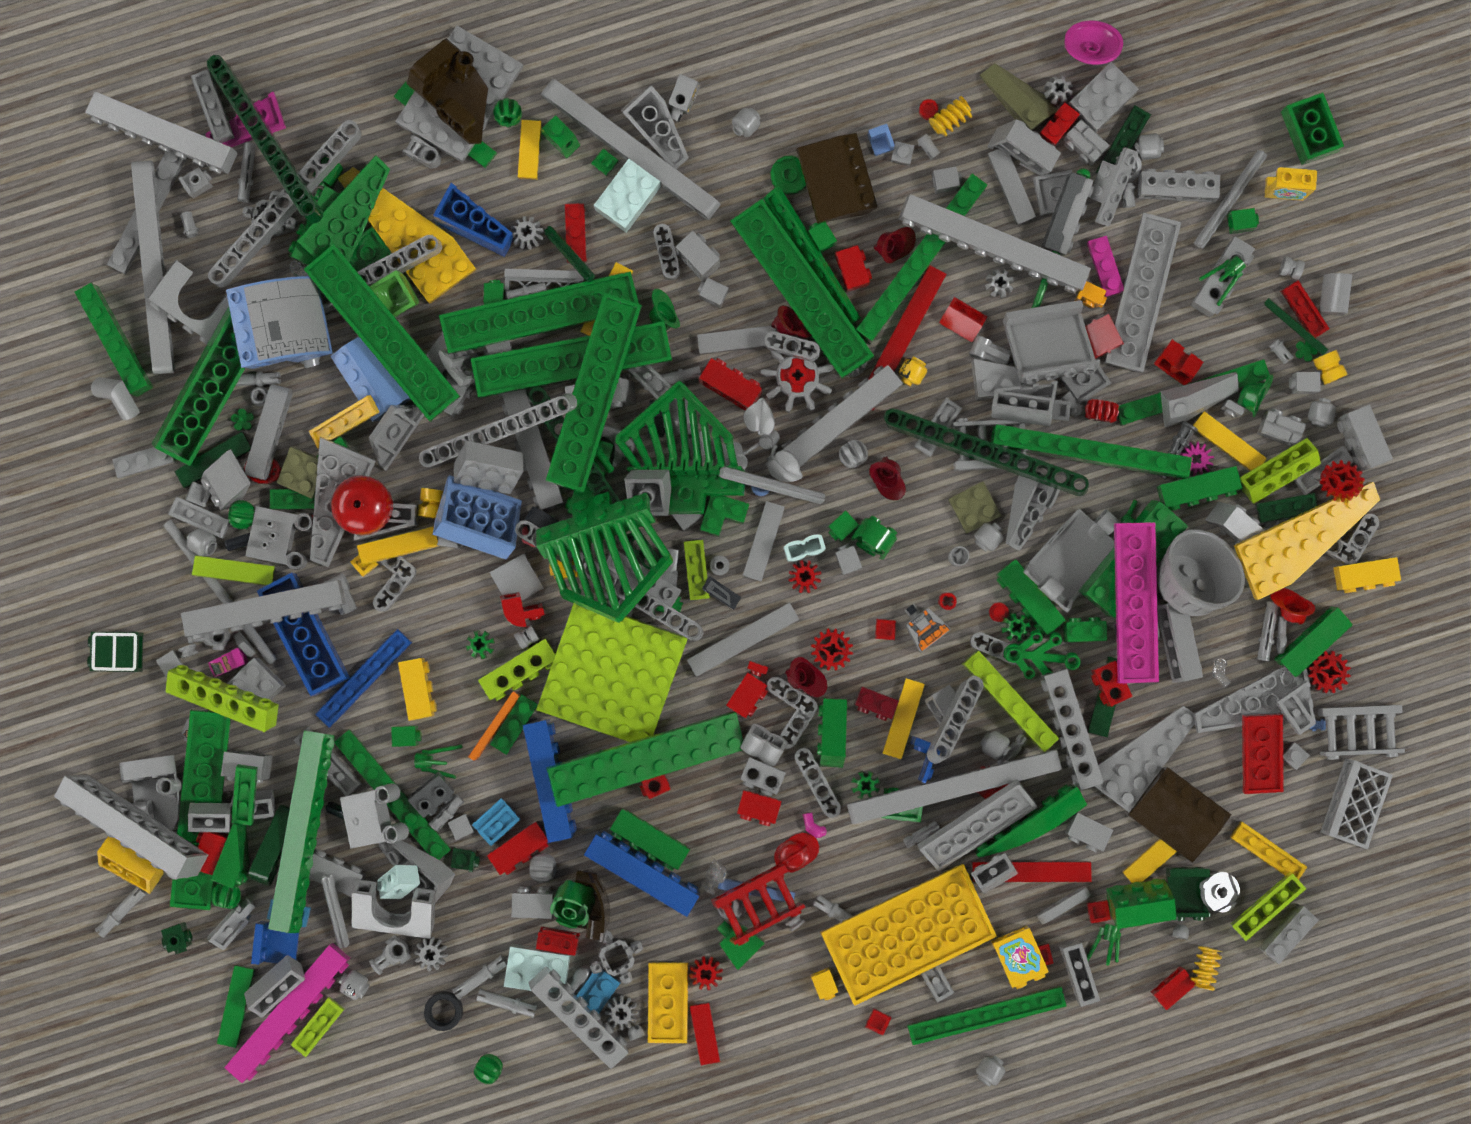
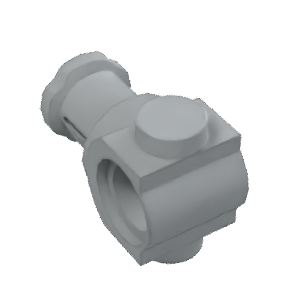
[187,629,230,650]
[369,935,411,975]

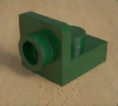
[450,847,480,872]

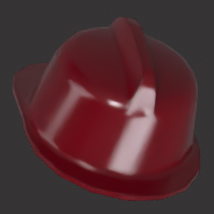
[873,226,916,264]
[771,305,811,338]
[869,456,906,500]
[785,657,828,697]

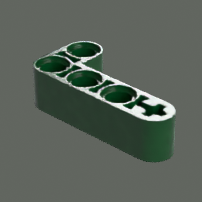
[249,804,290,887]

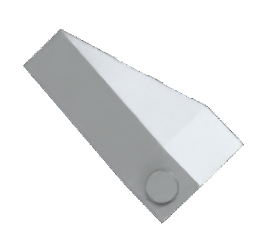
[621,85,689,169]
[1161,372,1239,427]
[1006,467,1060,551]
[379,840,455,903]

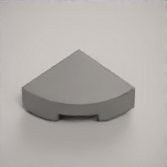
[234,631,255,657]

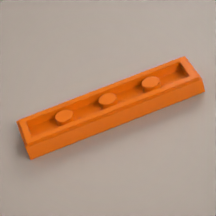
[468,691,520,761]

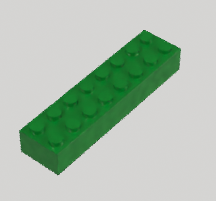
[151,307,245,466]

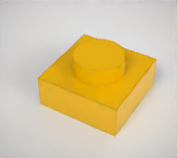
[350,555,379,577]

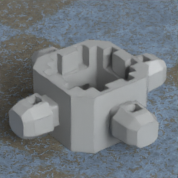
[242,190,298,246]
[590,930,643,984]

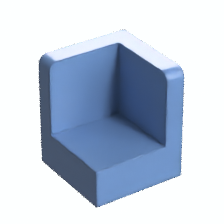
[867,124,895,156]

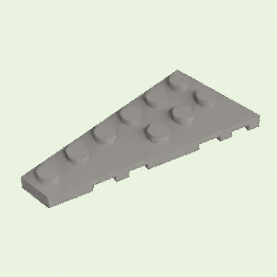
[310,437,376,567]
[1193,666,1314,733]
[1094,706,1195,812]

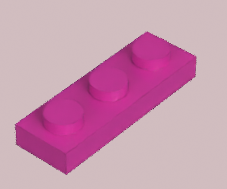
[1087,235,1124,297]

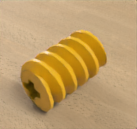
[929,96,972,137]
[1190,946,1223,991]

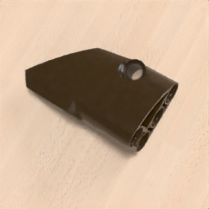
[407,38,489,144]
[575,869,610,942]

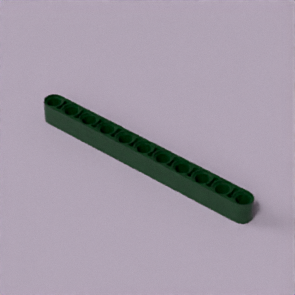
[207,55,323,224]
[529,387,659,570]
[884,408,1089,496]

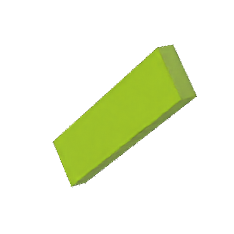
[192,556,275,586]

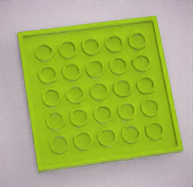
[536,603,687,742]

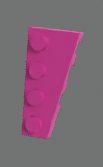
[205,91,286,147]

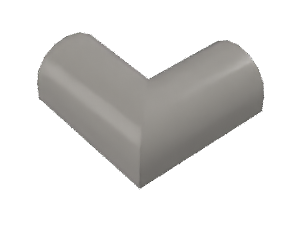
[91,377,140,420]

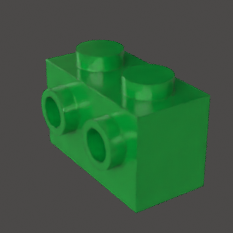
[1063,617,1107,642]

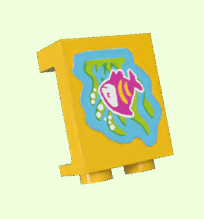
[1264,167,1317,201]
[991,926,1049,989]

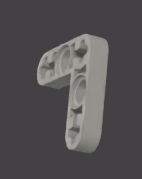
[1325,514,1379,565]
[369,539,417,612]
[767,677,818,749]

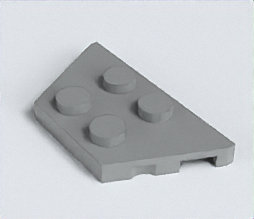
[369,405,424,471]

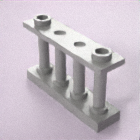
[951,418,1030,471]
[1317,705,1405,760]

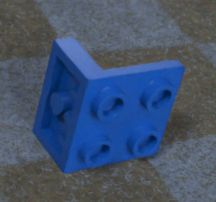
[910,736,940,783]
[251,921,299,965]

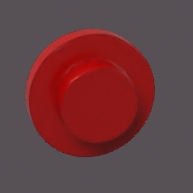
[989,602,1009,622]

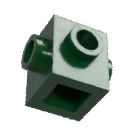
[161,922,193,955]

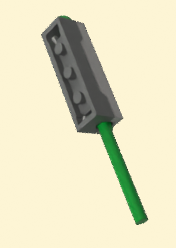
[1031,168,1094,308]

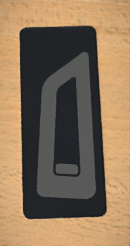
[702,576,741,610]

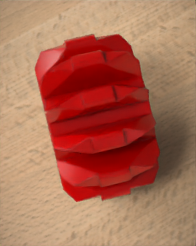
[1085,399,1119,423]
[789,560,821,593]
[689,956,723,990]

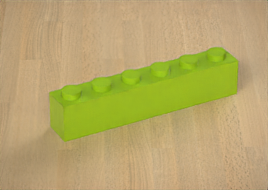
[962,651,1059,752]

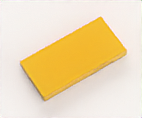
[648,962,688,1043]

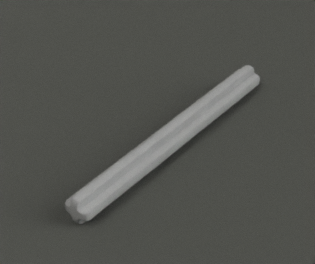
[1194,150,1267,249]
[719,466,825,504]

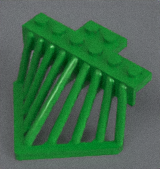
[615,381,745,514]
[536,491,673,623]

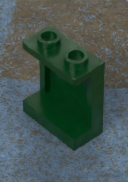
[1166,867,1211,921]

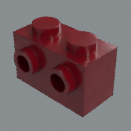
[854,686,899,721]

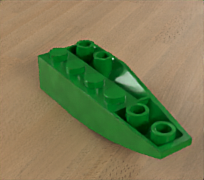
[975,784,1087,857]

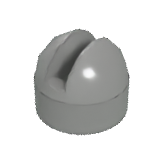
[1172,925,1189,940]
[628,1025,645,1041]

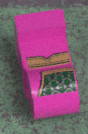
[208,648,249,678]

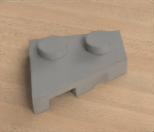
[1275,681,1316,735]

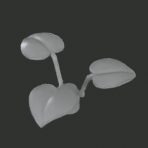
[716,398,803,482]

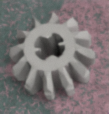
[511,216,544,250]
[414,937,448,971]
[605,995,639,1030]

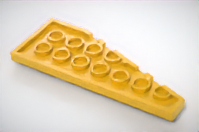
[338,167,476,304]
[1234,482,1380,600]

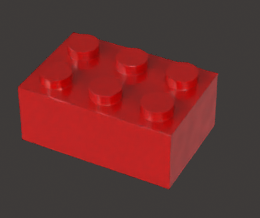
[699,358,762,411]

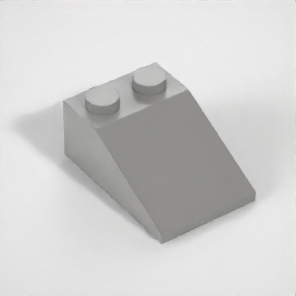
[201,449,251,511]

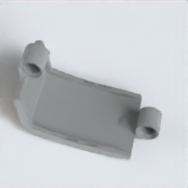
[1023,509,1121,612]

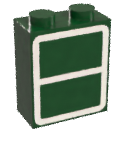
[87,632,144,672]

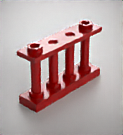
[711,863,806,946]

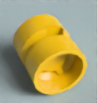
[1313,350,1348,385]
[417,488,443,519]

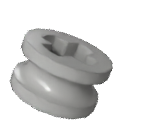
[178,644,199,659]
[785,914,805,932]

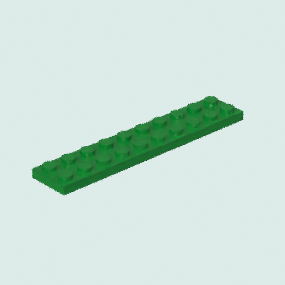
[730,199,874,379]
[304,244,461,422]
[439,271,639,355]
[545,293,642,493]
[471,321,672,398]
[170,709,231,910]
[546,711,743,807]

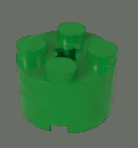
[851,516,897,560]
[550,880,596,929]

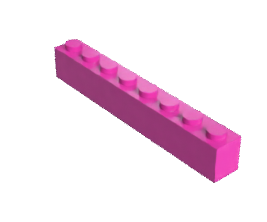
[224,943,350,1083]

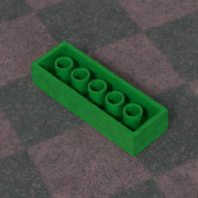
[1078,500,1188,618]

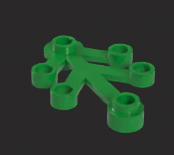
[1003,630,1081,679]

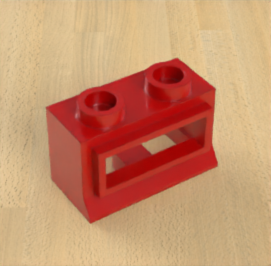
[536,926,580,956]

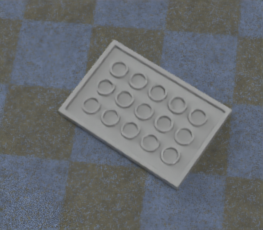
[395,25,523,163]

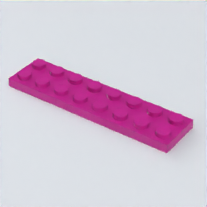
[1114,522,1159,683]

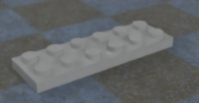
[917,779,1038,871]

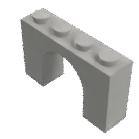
[148,260,229,345]
[352,879,436,939]

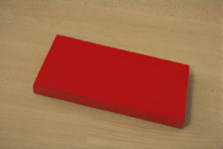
[1242,713,1284,794]

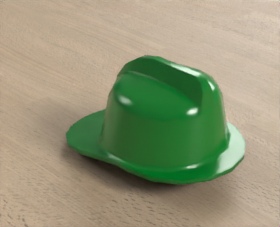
[649,289,680,331]
[1238,374,1273,418]

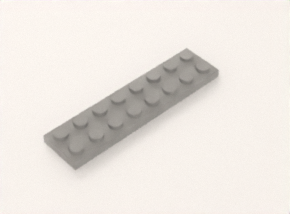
[1104,213,1181,373]

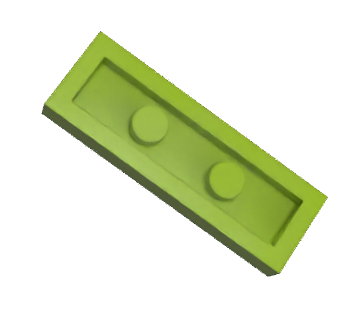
[684,540,710,601]
[291,997,345,1057]

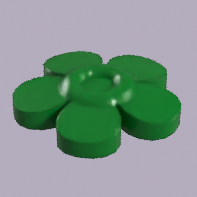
[1295,341,1318,362]
[231,409,254,431]

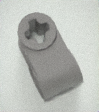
[402,135,441,169]

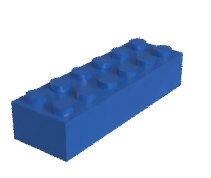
[257,573,350,696]
[523,719,577,843]
[584,831,700,917]

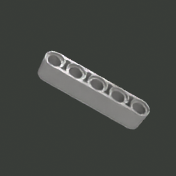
[245,384,293,480]
[927,676,984,764]

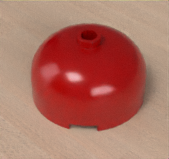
[331,475,393,535]

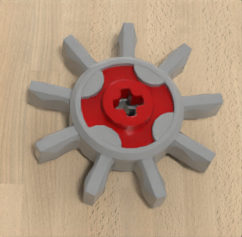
[760,342,834,413]

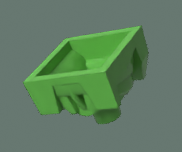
[370,270,419,318]

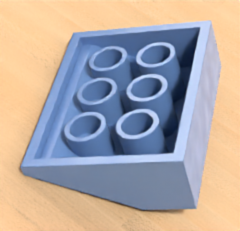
[330,337,411,422]
[433,475,522,559]

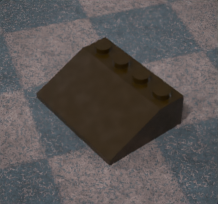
[796,133,878,223]
[1128,767,1232,863]

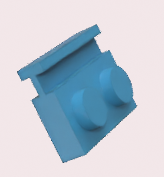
[472,798,521,846]
[576,969,621,1014]

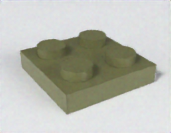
[277,446,318,499]
[948,481,1001,534]

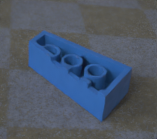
[433,183,514,257]

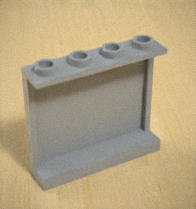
[1003,300,1100,384]

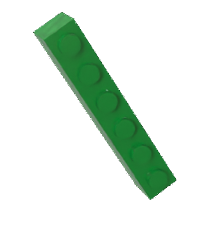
[74,282,154,397]

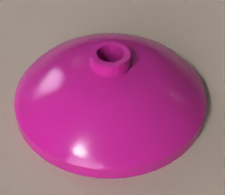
[1064,21,1123,65]

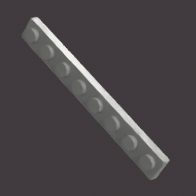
[107,150,186,275]

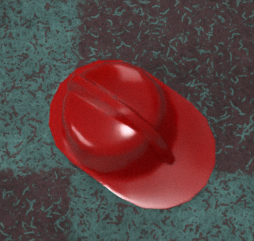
[1270,588,1315,625]
[774,833,819,873]

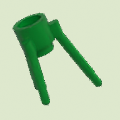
[1199,256,1246,306]
[414,745,463,779]
[1087,923,1121,966]

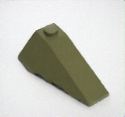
[980,63,1058,131]

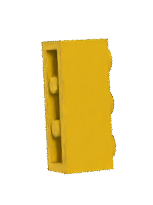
[1333,557,1401,593]
[398,658,437,721]

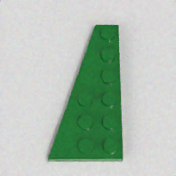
[296,155,390,262]

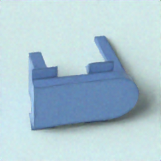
[1309,719,1326,731]

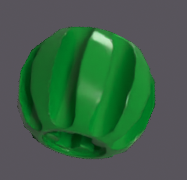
[493,98,522,128]
[228,500,255,529]
[1001,613,1031,642]
[466,630,495,659]
[851,770,880,800]
[211,883,241,909]
[474,1054,503,1085]

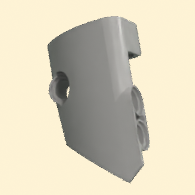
[119,755,181,831]

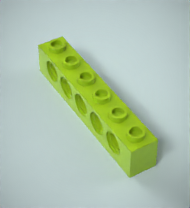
[165,665,279,732]

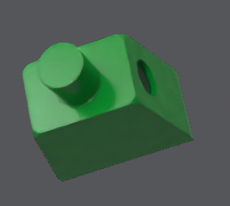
[541,115,580,159]
[716,920,765,970]

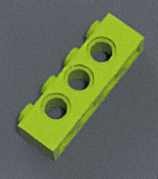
[1240,438,1321,504]
[478,639,556,701]
[1230,872,1306,941]

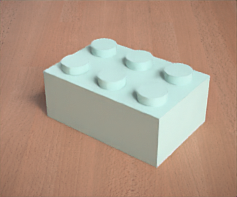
[594,159,661,233]
[504,944,571,993]

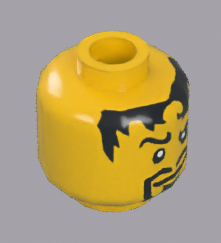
[898,356,927,387]

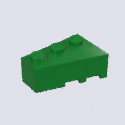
[817,698,847,768]

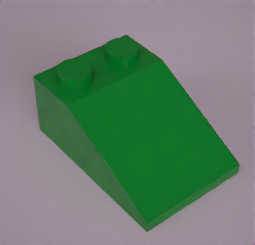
[211,823,250,888]

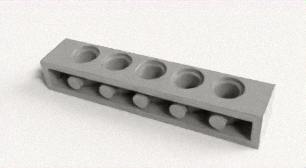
[1041,669,1104,790]
[528,966,629,1069]

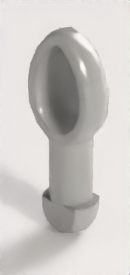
[1276,616,1287,654]
[571,965,590,993]

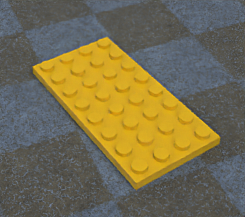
[820,864,997,1006]

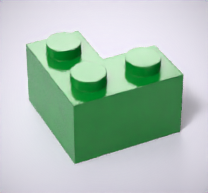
[700,496,750,537]

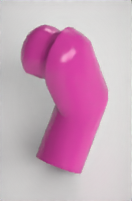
[803,812,827,838]

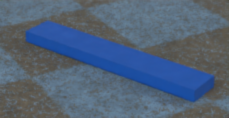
[315,629,412,728]

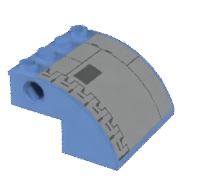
[226,276,333,369]

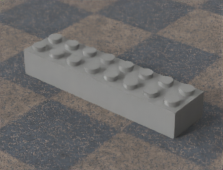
[54,774,208,880]

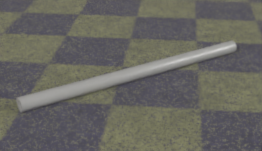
[163,520,278,665]

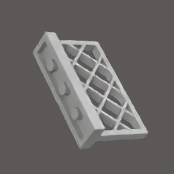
[504,269,584,300]
[1320,758,1393,850]

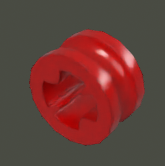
[938,592,957,610]

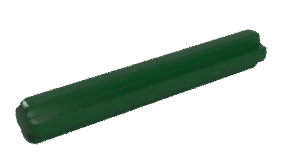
[544,226,595,282]

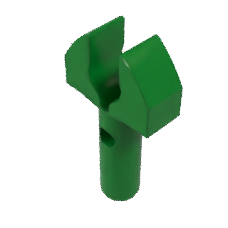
[595,440,614,473]

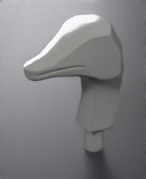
[601,424,636,467]

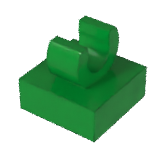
[591,148,619,177]

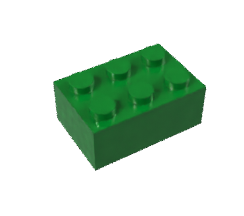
[1281,92,1344,166]
[1106,879,1177,929]

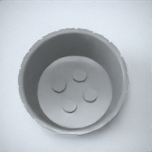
[1156,529,1245,616]

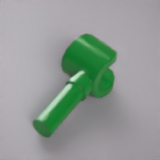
[1121,500,1138,523]

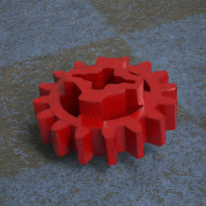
[1319,460,1365,502]
[811,628,853,671]
[1307,651,1351,693]

